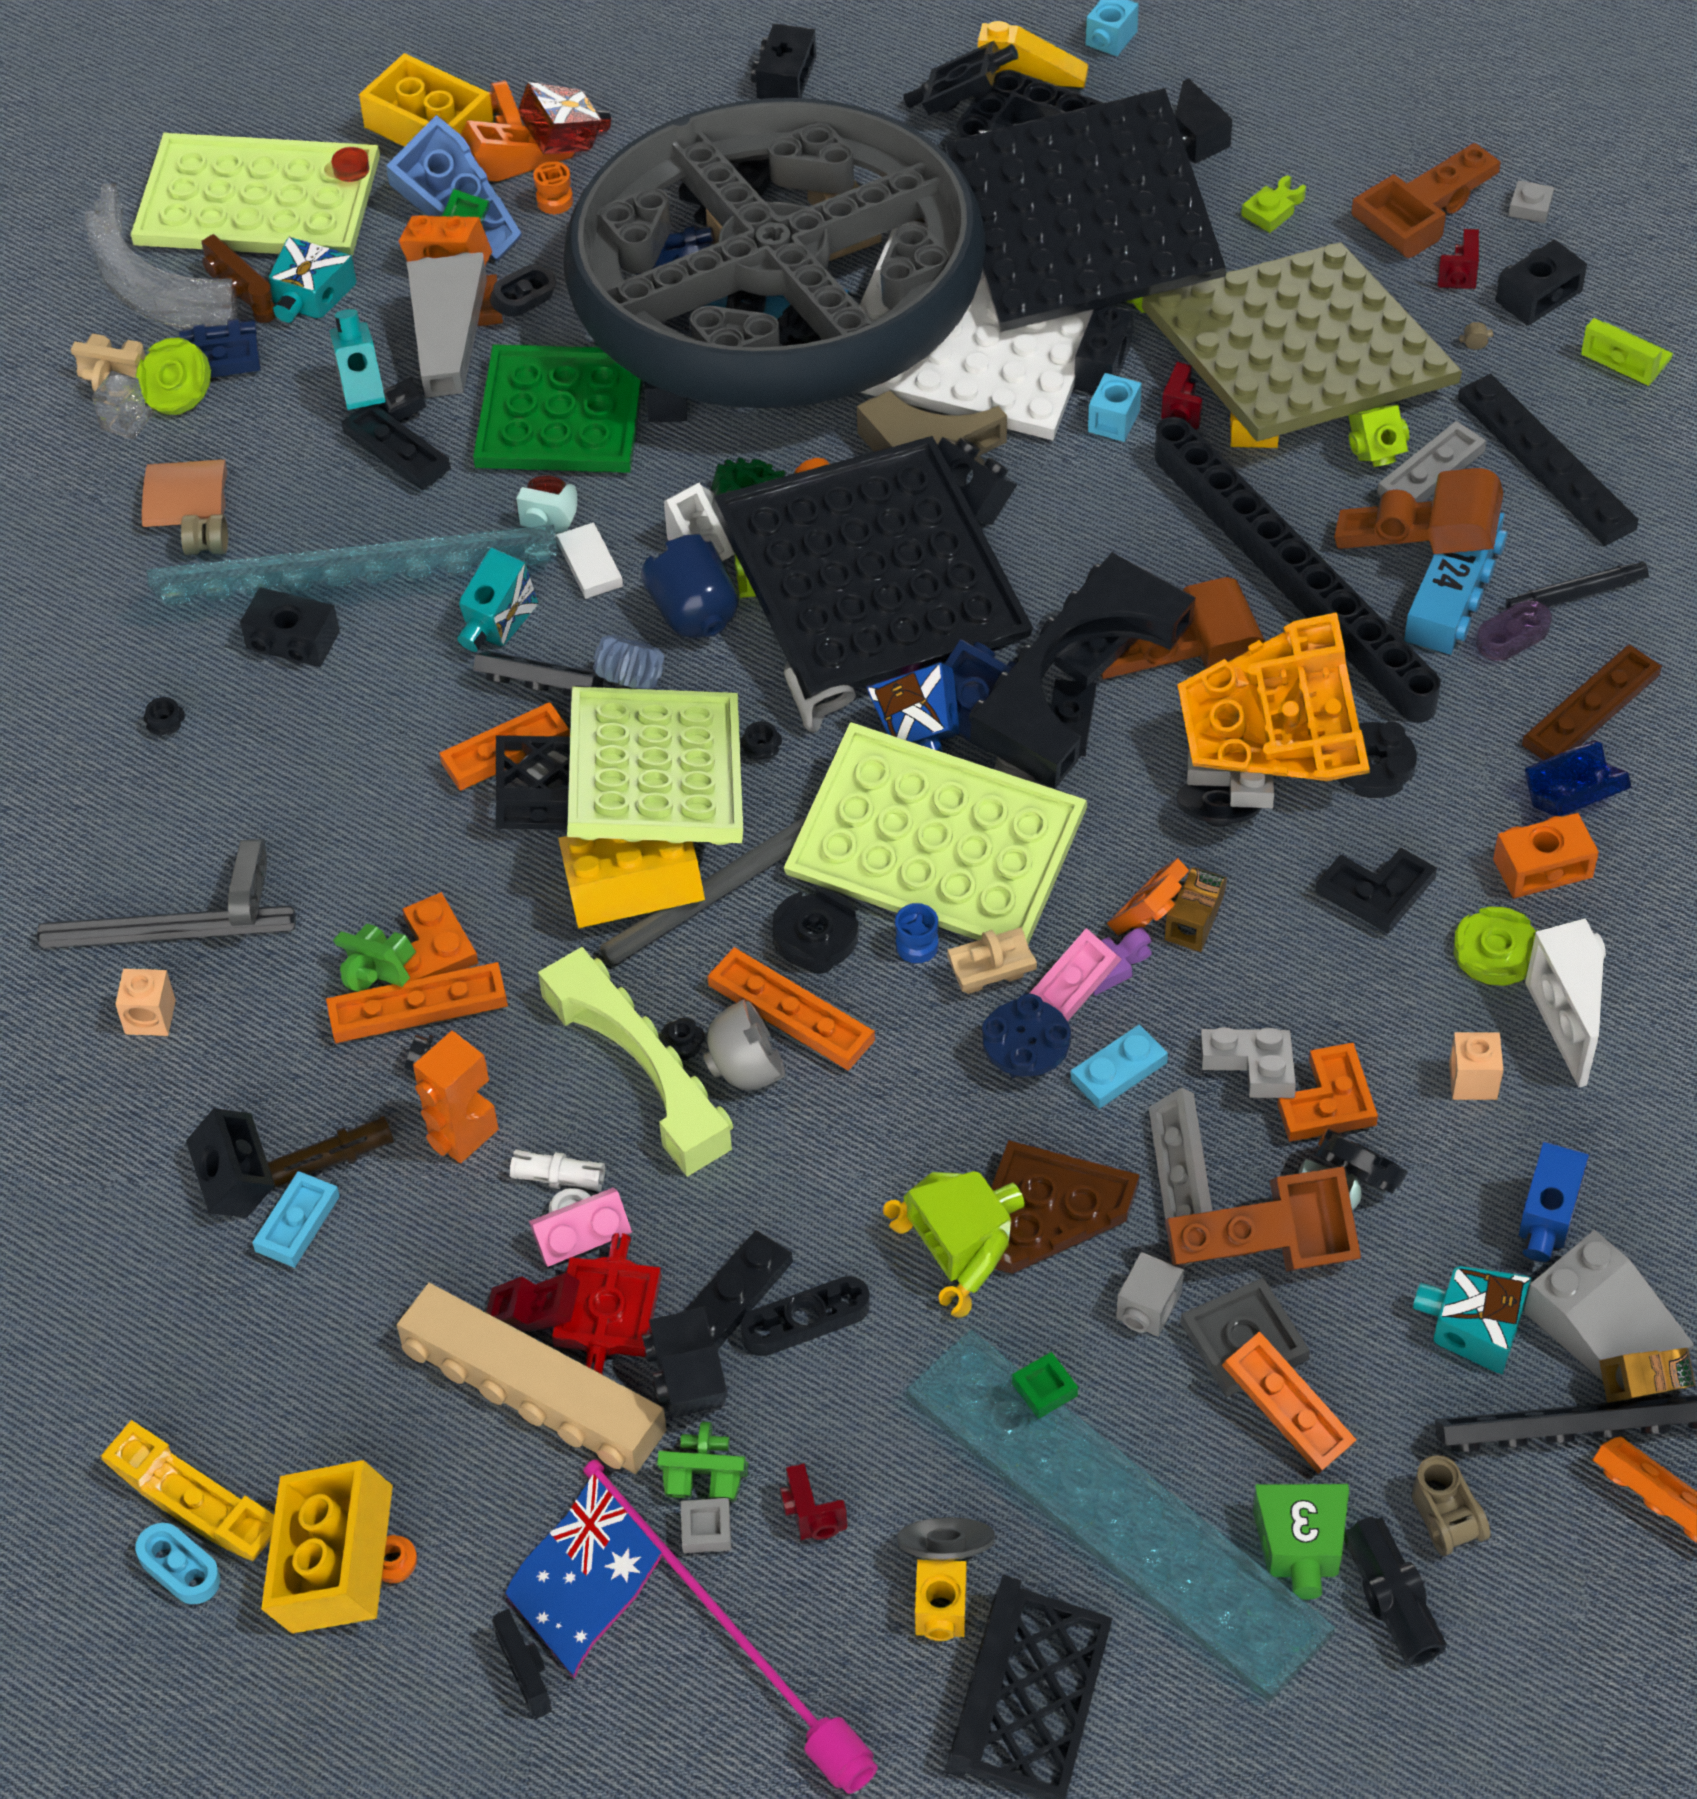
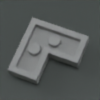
[1187,750,1274,808]
[1200,1027,1296,1098]

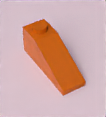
[461,120,575,182]

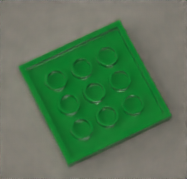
[473,344,643,473]

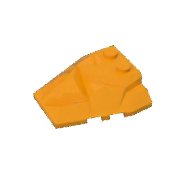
[1177,613,1370,781]

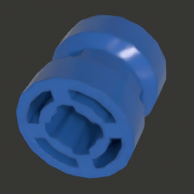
[895,903,939,963]

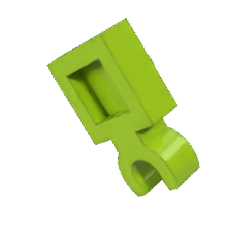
[1241,175,1306,233]

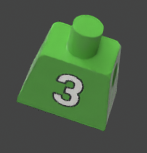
[1253,1484,1349,1600]

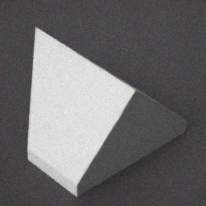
[664,482,734,561]

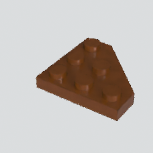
[991,1140,1140,1274]

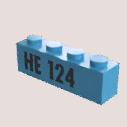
[1404,512,1508,655]

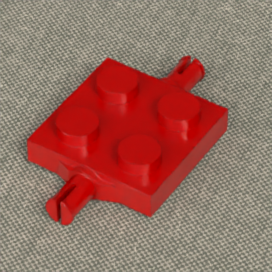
[552,1233,662,1375]

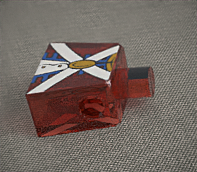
[518,82,611,154]

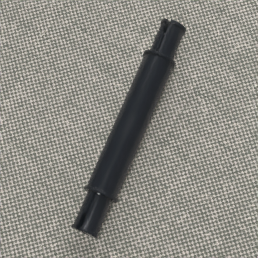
[1506,561,1649,616]

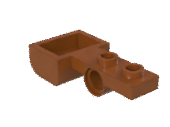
[1351,142,1501,258]
[1334,468,1504,554]
[1101,577,1266,679]
[1165,1166,1361,1272]

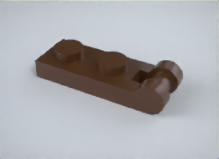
[201,234,276,323]

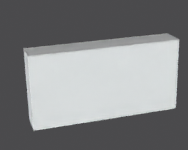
[557,522,623,599]

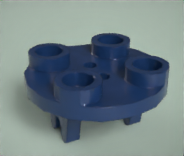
[982,994,1071,1078]

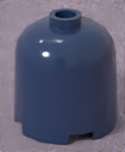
[641,534,738,639]

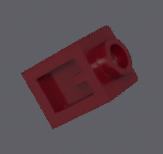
[1438,229,1479,289]
[1161,362,1202,430]

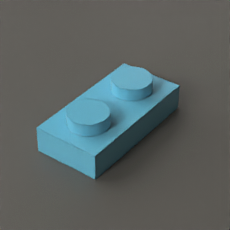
[1070,1024,1168,1109]
[252,1171,340,1268]

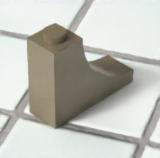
[857,390,1007,456]

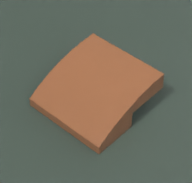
[142,459,227,527]

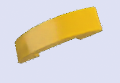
[101,1420,274,1561]

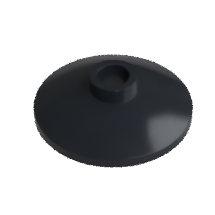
[1177,784,1262,827]

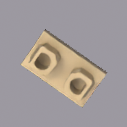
[70,334,146,394]
[947,927,1037,994]

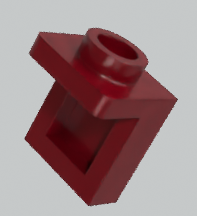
[779,1463,848,1540]

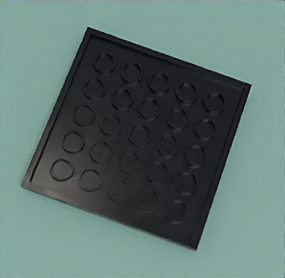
[945,88,1226,332]
[712,436,1033,699]

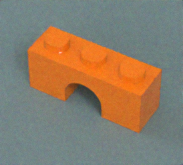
[413,1030,499,1164]

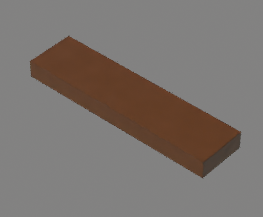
[1522,644,1662,768]

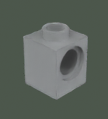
[1116,1252,1184,1337]

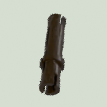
[268,1116,394,1189]

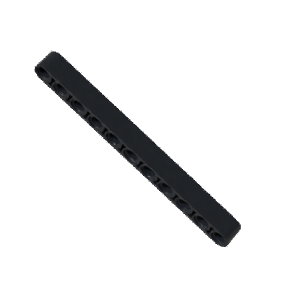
[1154,417,1440,722]

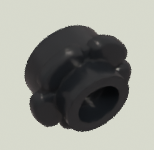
[144,697,185,735]
[741,721,782,760]
[661,1018,705,1060]
[404,1035,434,1071]

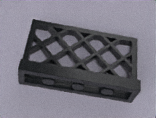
[495,735,570,830]
[944,1575,1113,1799]

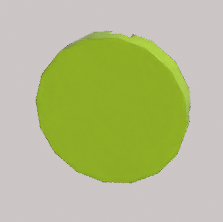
[135,338,211,415]
[1453,906,1538,986]

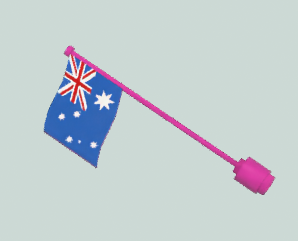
[505,1459,878,1794]

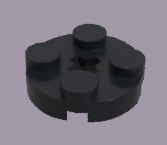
[1336,722,1417,798]
[773,889,859,974]
[1316,1128,1408,1194]

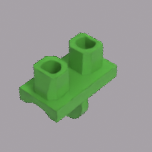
[333,924,416,992]
[657,1421,749,1502]

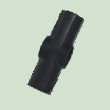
[1344,1516,1447,1667]

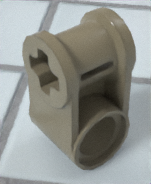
[1411,1455,1490,1557]

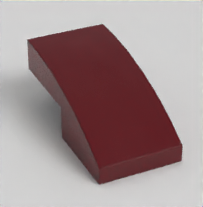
[486,1272,580,1332]

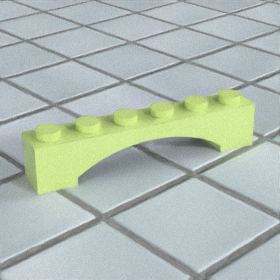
[538,947,733,1177]

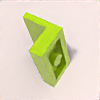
[1581,318,1673,386]

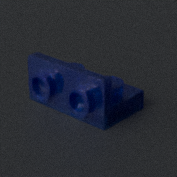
[1525,740,1632,816]

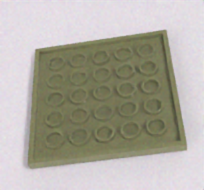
[1142,242,1462,441]

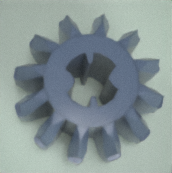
[593,635,665,689]

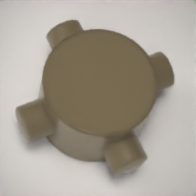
[1459,322,1493,350]

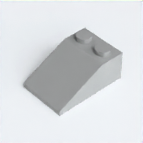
[1524,1229,1694,1401]

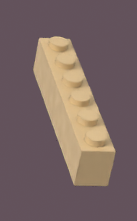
[396,1283,667,1474]

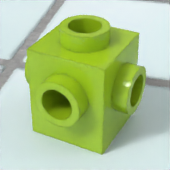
[1348,405,1409,467]

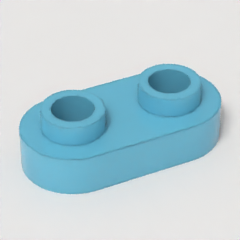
[135,1523,221,1604]

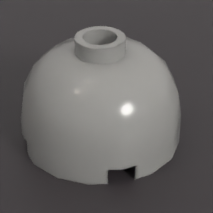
[703,999,786,1090]

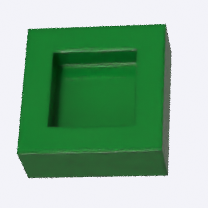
[442,189,489,224]
[1012,1352,1078,1419]

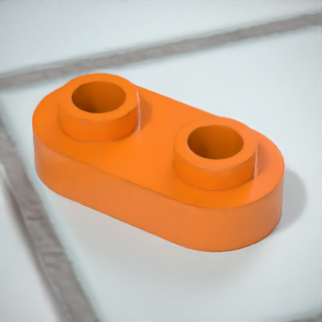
[489,80,522,126]

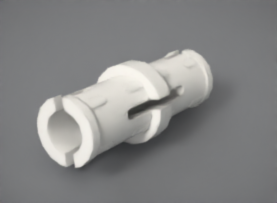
[510,1149,605,1192]

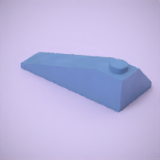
[386,115,522,262]

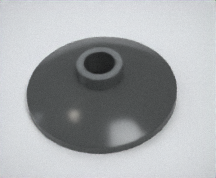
[897,1517,995,1561]

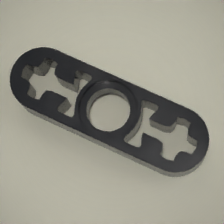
[741,1276,870,1356]

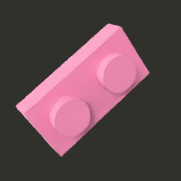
[1029,928,1122,1022]
[529,1187,632,1267]

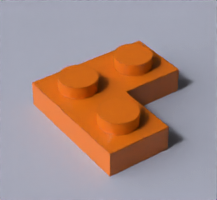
[1107,858,1189,936]
[391,892,478,984]
[1277,1043,1378,1142]

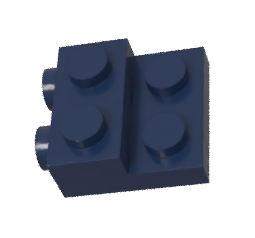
[945,639,1016,752]

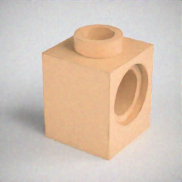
[115,968,176,1036]
[1449,1032,1503,1100]

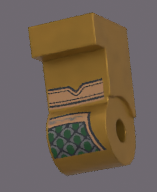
[1165,867,1227,952]
[1599,1347,1696,1403]

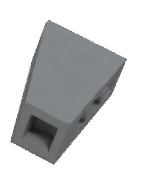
[407,252,487,398]

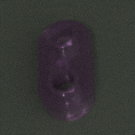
[1476,601,1552,661]

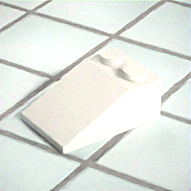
[1525,918,1606,1088]

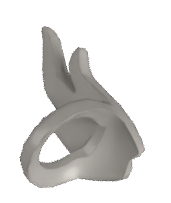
[784,660,856,733]

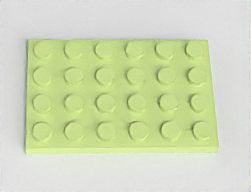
[131,133,380,257]
[567,686,743,845]
[784,722,1087,944]

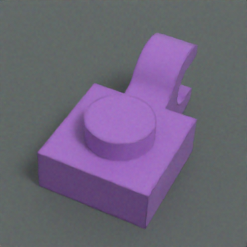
[1093,927,1152,996]

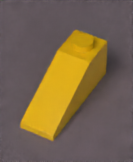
[978,21,1089,88]

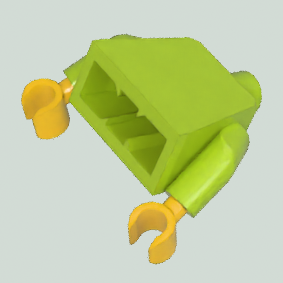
[883,1171,1024,1318]

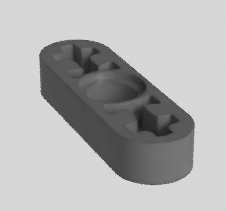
[228,839,267,926]

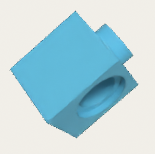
[1086,0,1139,56]
[1088,373,1142,442]

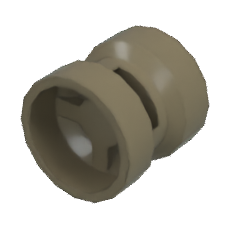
[181,514,228,555]

